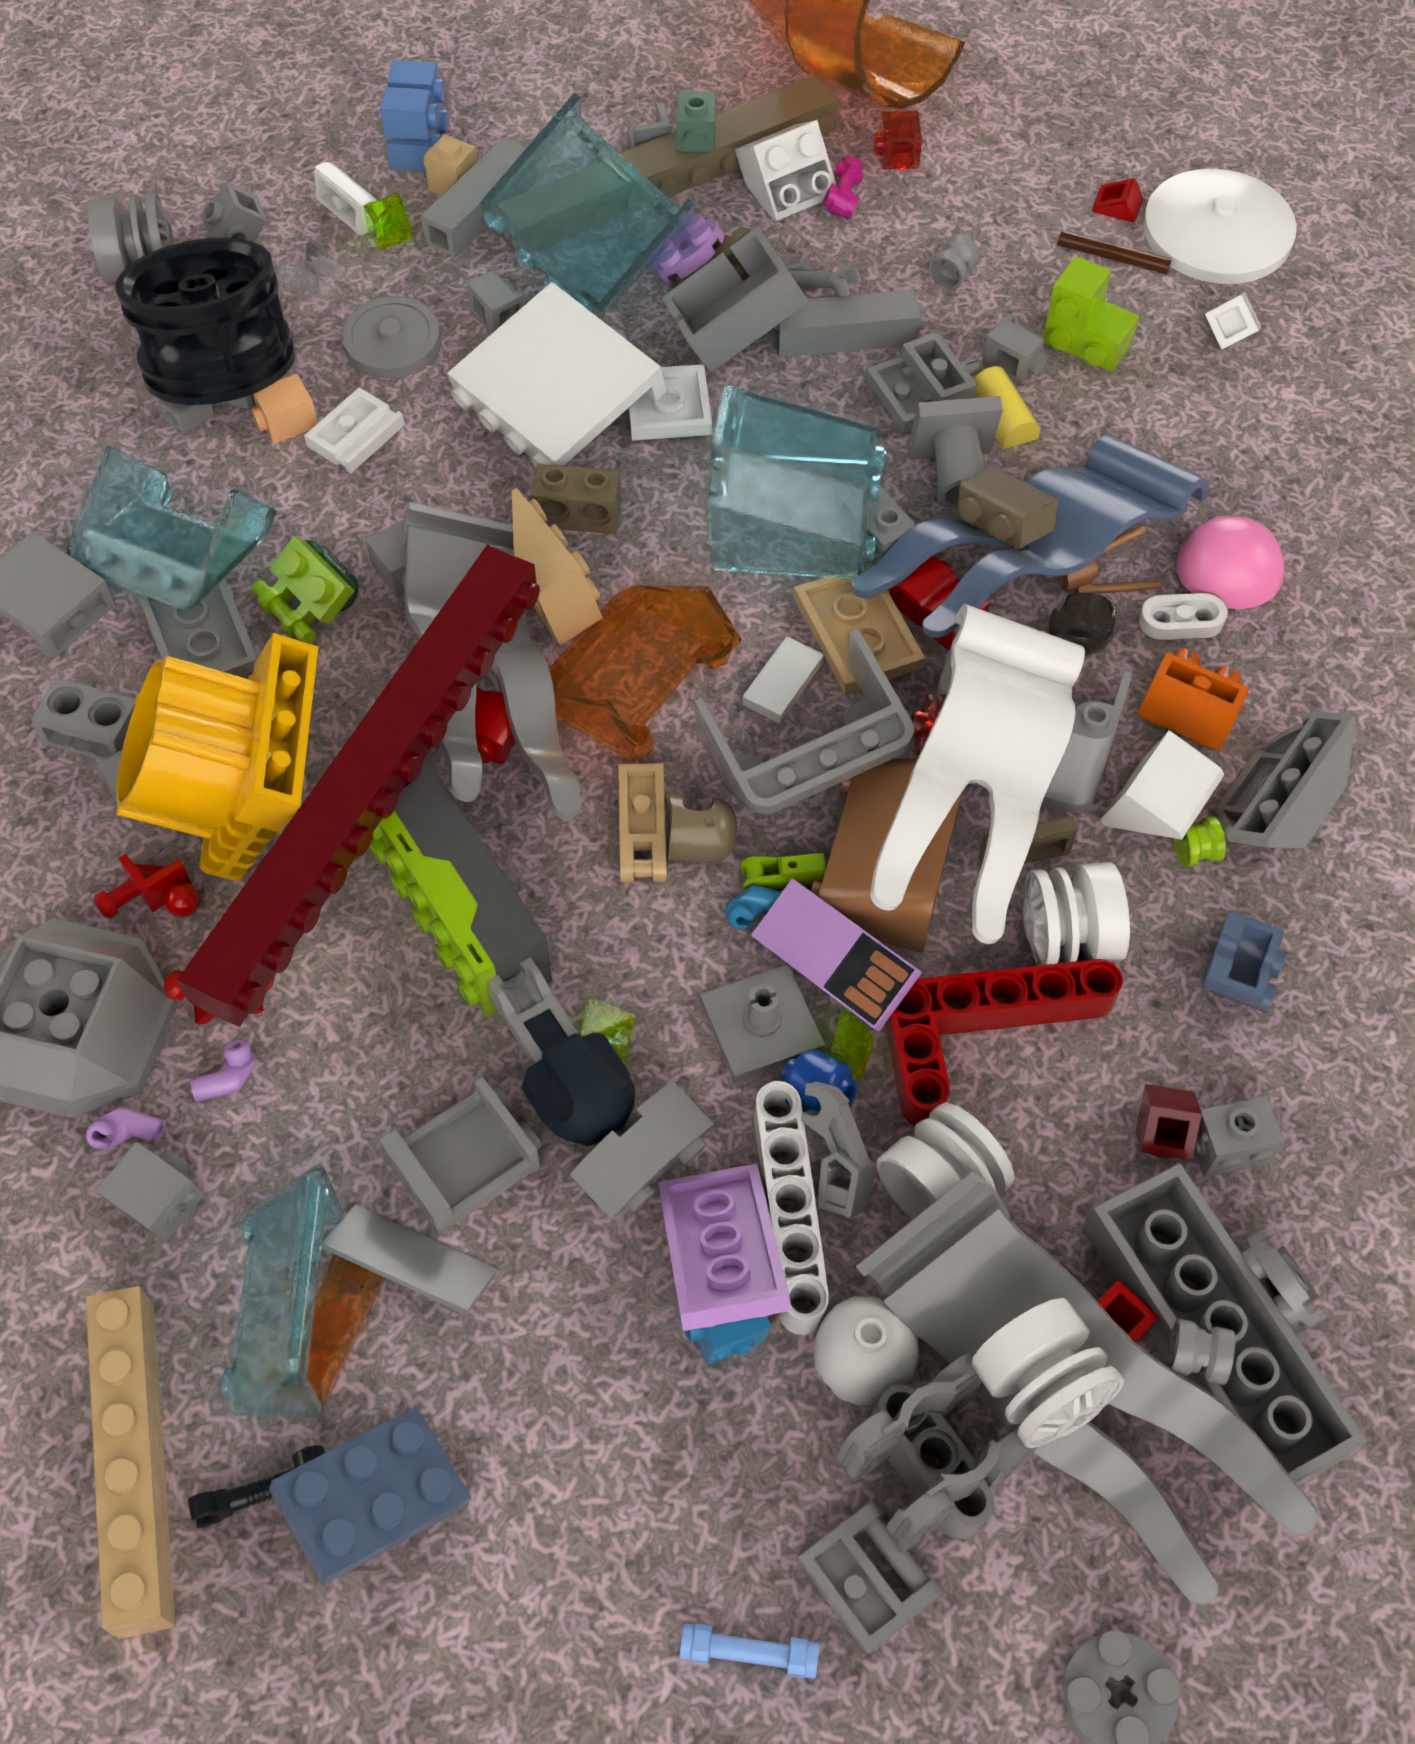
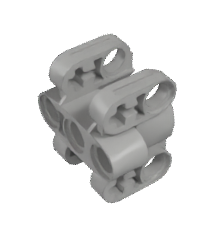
[836,1353,1038,1552]

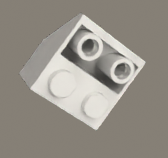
[734,120,836,221]

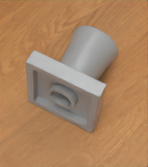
[907,396,1003,508]

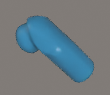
[725,885,782,930]

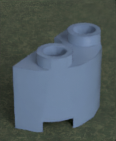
[1201,910,1287,1013]

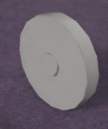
[342,296,441,379]

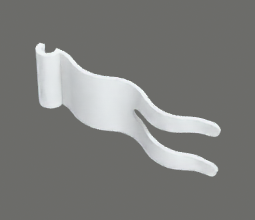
[870,604,1085,944]

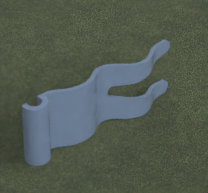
[852,435,1209,638]

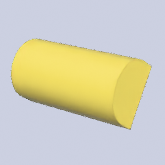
[973,366,1040,450]

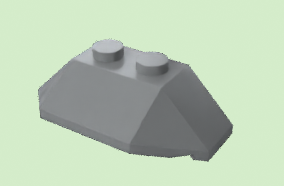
[1214,711,1356,849]

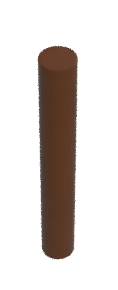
[1057,230,1172,274]

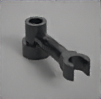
[187,1446,325,1528]

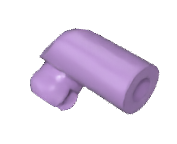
[190,1040,256,1102]
[86,1107,166,1150]

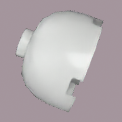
[814,1295,920,1406]

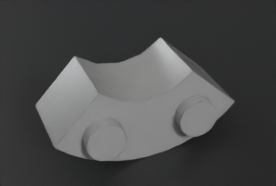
[569,1081,714,1219]

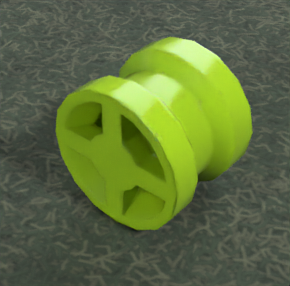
[1173,816,1226,868]

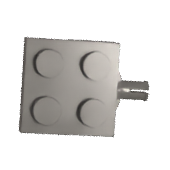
[865,332,983,433]

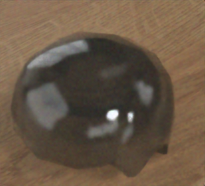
[1048,592,1117,656]

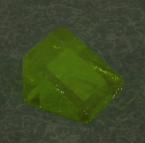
[830,1010,874,1079]

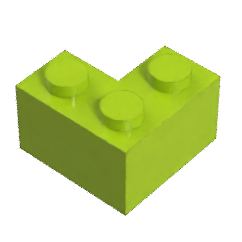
[1043,256,1140,372]

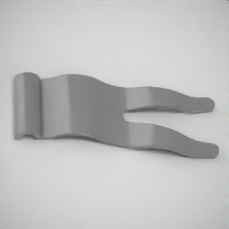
[401,502,581,819]
[856,1172,1317,1604]

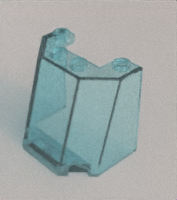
[480,93,695,319]
[708,386,887,579]

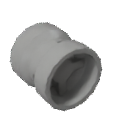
[928,234,980,290]
[1167,1318,1235,1385]

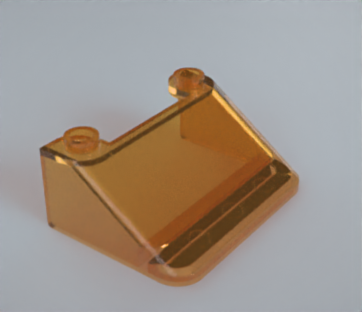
[549,586,742,759]

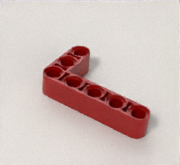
[885,959,1123,1126]

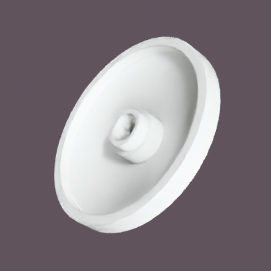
[1143,169,1297,284]

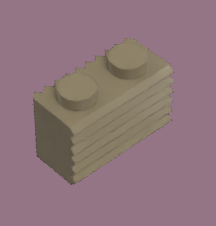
[957,465,1058,550]

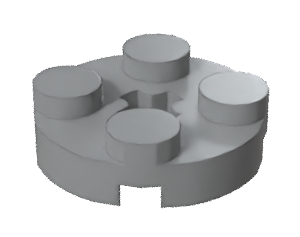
[1242,1226,1329,1328]
[1062,1630,1181,1744]

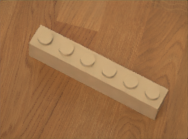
[86,1286,176,1639]

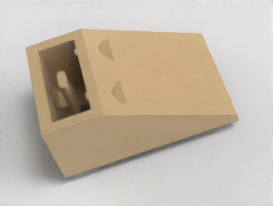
[511,488,603,646]

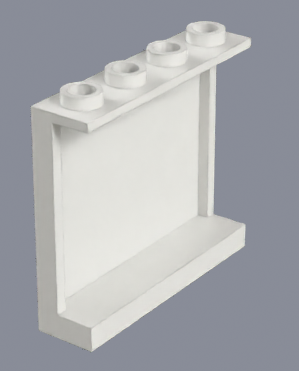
[447,282,667,468]

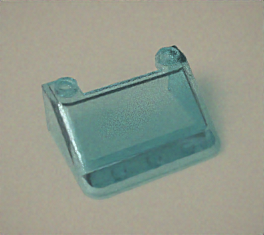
[67,446,277,610]
[221,1167,345,1418]

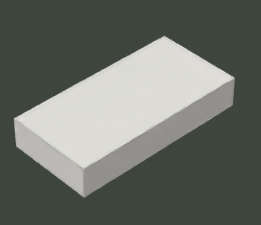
[742,636,824,724]

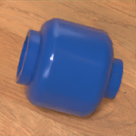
[780,1049,857,1112]

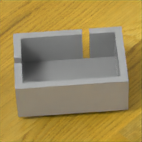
[662,226,809,373]

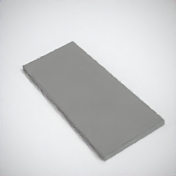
[320,1204,498,1315]

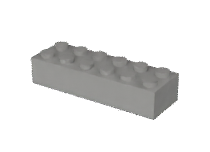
[1083,1163,1368,1508]

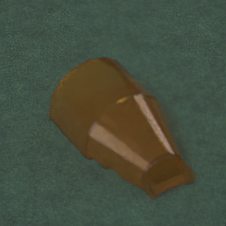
[750,0,965,109]

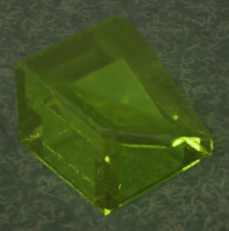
[363,193,413,251]
[580,999,636,1062]

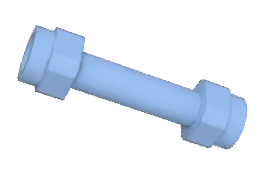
[679,1623,819,1679]

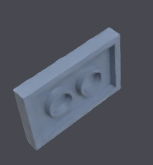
[269,1406,472,1586]

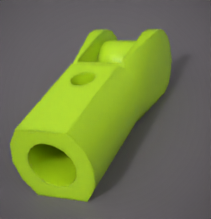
[740,852,826,890]

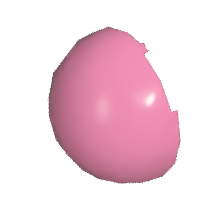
[1175,514,1285,610]

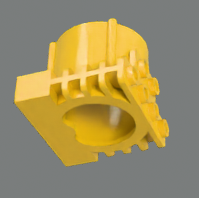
[116,633,319,881]

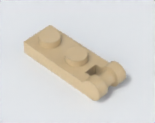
[618,763,667,883]

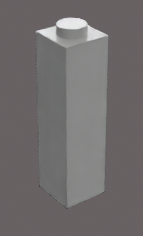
[421,137,535,258]
[773,290,926,357]

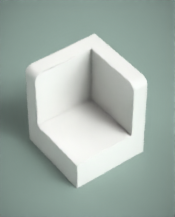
[1205,292,1261,350]

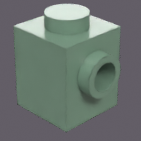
[677,91,716,153]

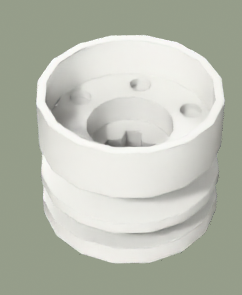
[1023,862,1130,966]
[876,1102,1015,1219]
[972,1298,1125,1449]

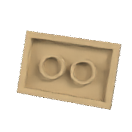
[793,562,926,695]

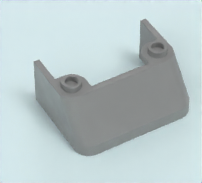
[921,625,1133,813]
[694,628,914,814]

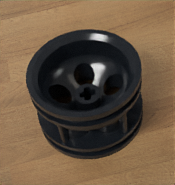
[115,237,295,405]

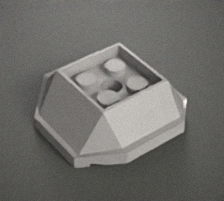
[0,918,177,1118]

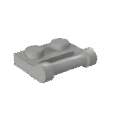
[797,1499,945,1656]

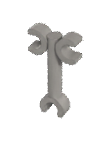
[783,256,862,297]

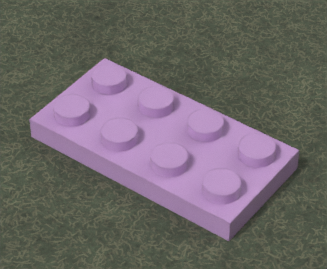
[658,1163,792,1331]

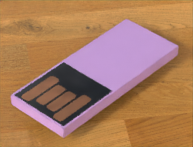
[751,878,922,1032]

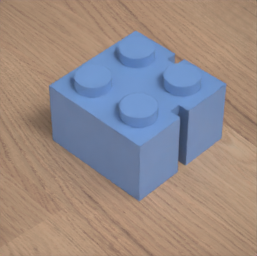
[380,60,449,171]

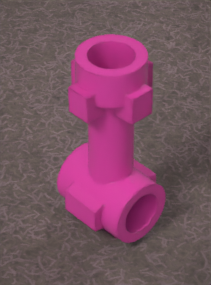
[822,156,864,219]

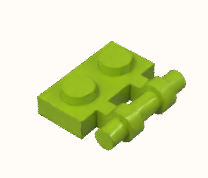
[252,536,355,644]

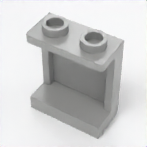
[0,531,115,660]
[379,1075,541,1235]

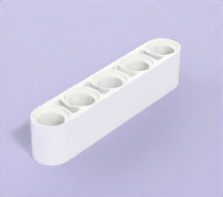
[754,1081,829,1335]

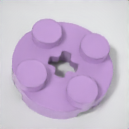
[652,214,725,283]

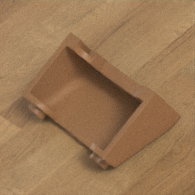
[811,758,964,953]

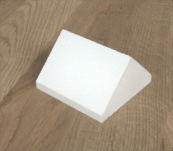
[1100,730,1224,840]

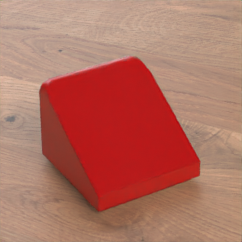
[1092,178,1143,222]

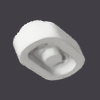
[1139,593,1228,640]

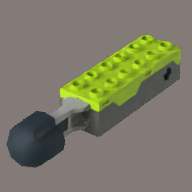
[369,756,635,1146]

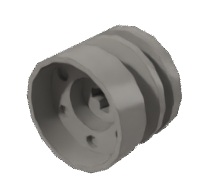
[87,192,174,284]

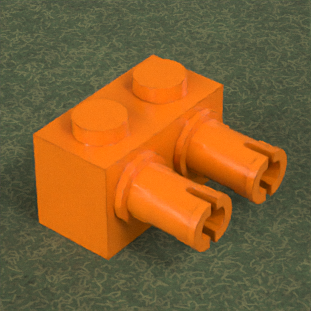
[1137,648,1249,751]

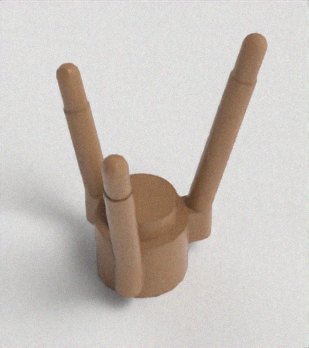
[1057,526,1162,598]

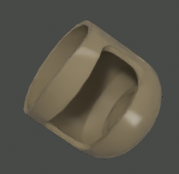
[666,794,737,863]

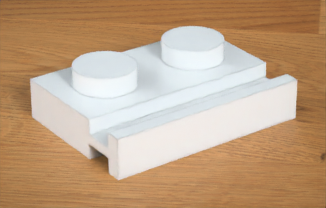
[304,387,405,474]

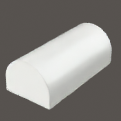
[314,162,384,235]

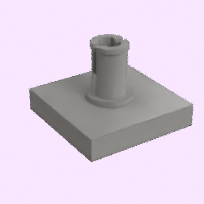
[700,964,825,1083]

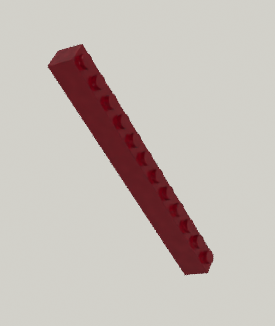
[177,545,540,1027]

